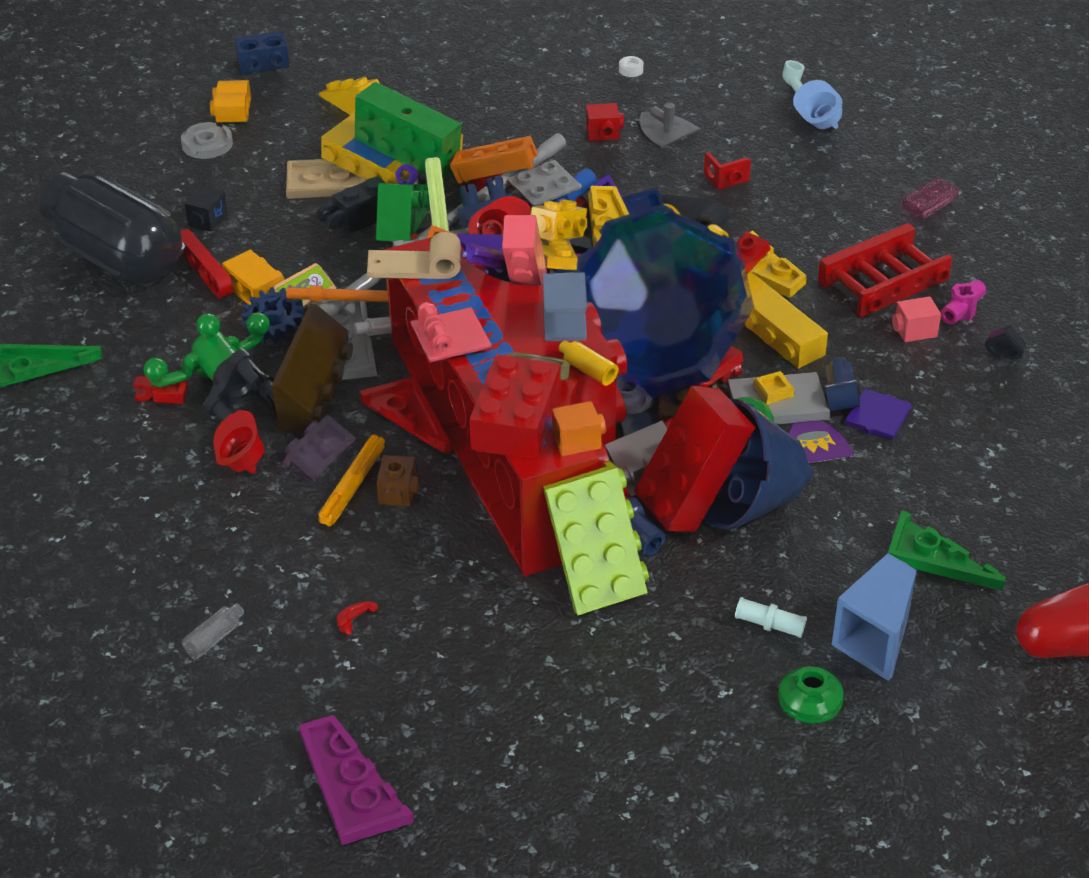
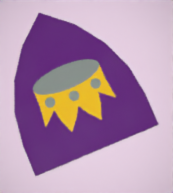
[788,421,855,463]

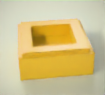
[753,371,795,405]

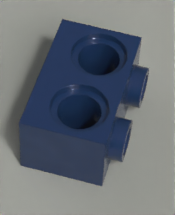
[234,31,290,74]

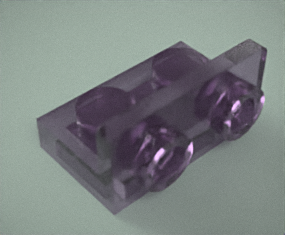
[282,415,356,481]

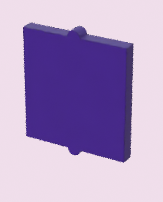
[845,389,912,440]

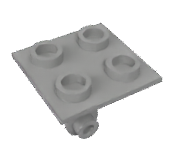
[507,160,582,207]
[605,421,667,496]

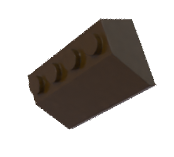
[272,303,353,434]

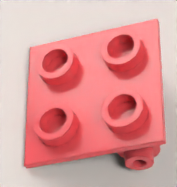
[411,302,492,362]

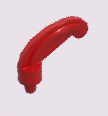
[337,601,378,635]

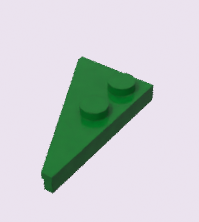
[888,511,1006,591]

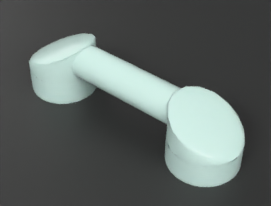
[782,60,805,92]

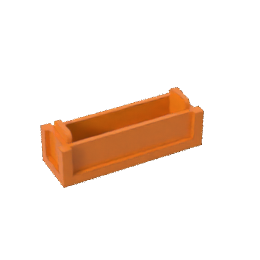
[450,136,538,184]

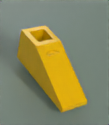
[319,77,379,115]

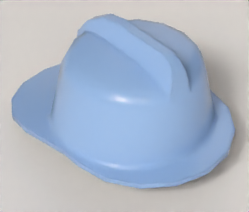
[793,80,842,129]

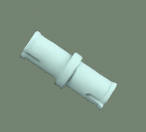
[735,597,807,638]

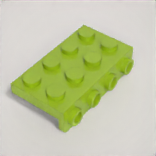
[543,461,649,615]

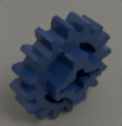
[241,287,305,344]

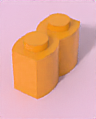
[210,80,251,122]

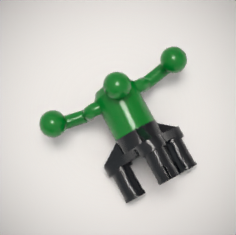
[143,312,276,422]

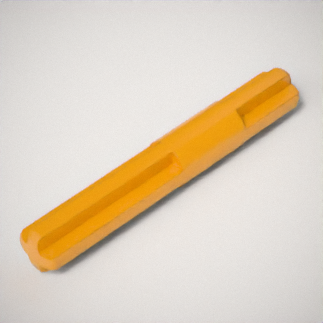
[318,434,385,527]

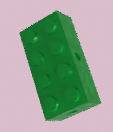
[354,82,462,179]

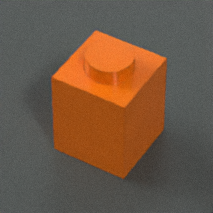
[552,401,606,456]

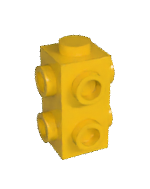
[530,199,587,241]

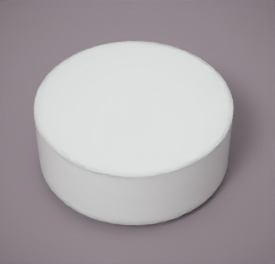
[619,56,644,77]

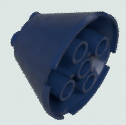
[703,399,813,530]

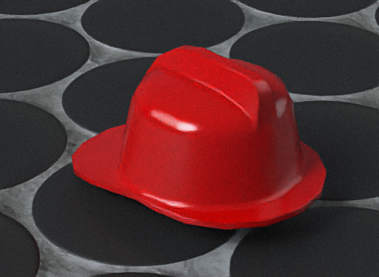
[468,196,532,237]
[213,410,265,474]

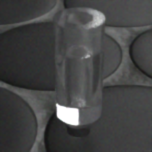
[182,603,244,659]

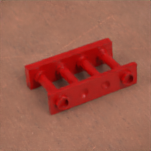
[818,223,952,318]

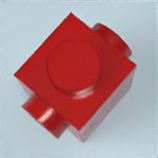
[586,103,624,141]

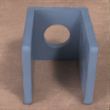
[543,273,587,341]

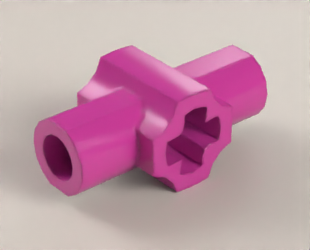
[941,280,986,324]

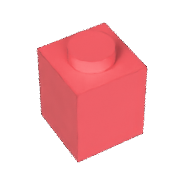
[892,296,941,342]

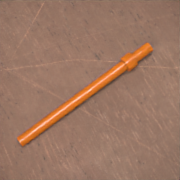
[286,285,388,303]

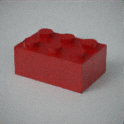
[469,354,561,460]

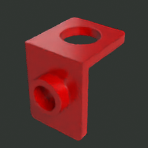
[704,152,751,190]

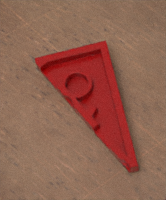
[360,376,451,454]

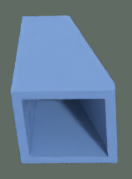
[832,553,916,681]

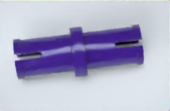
[395,164,418,184]

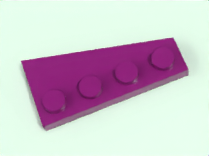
[299,715,414,845]

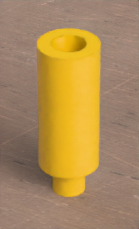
[559,340,618,386]

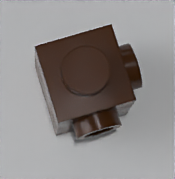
[377,455,420,507]

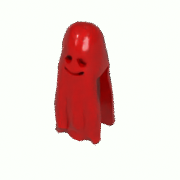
[1016,583,1089,658]

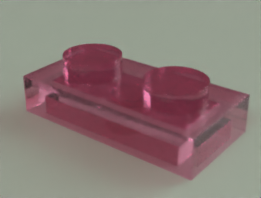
[902,177,959,219]

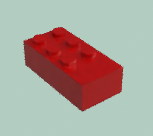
[634,386,756,532]

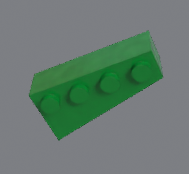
[376,183,430,242]

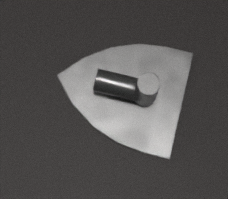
[639,103,700,148]

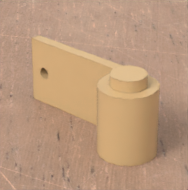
[367,232,461,279]

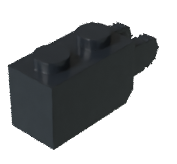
[316,176,386,232]

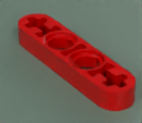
[181,228,234,299]

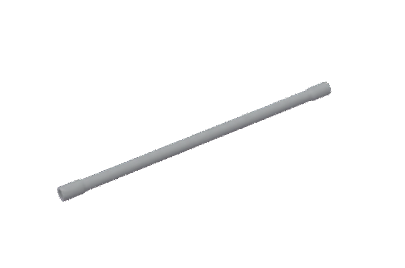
[302,133,566,319]

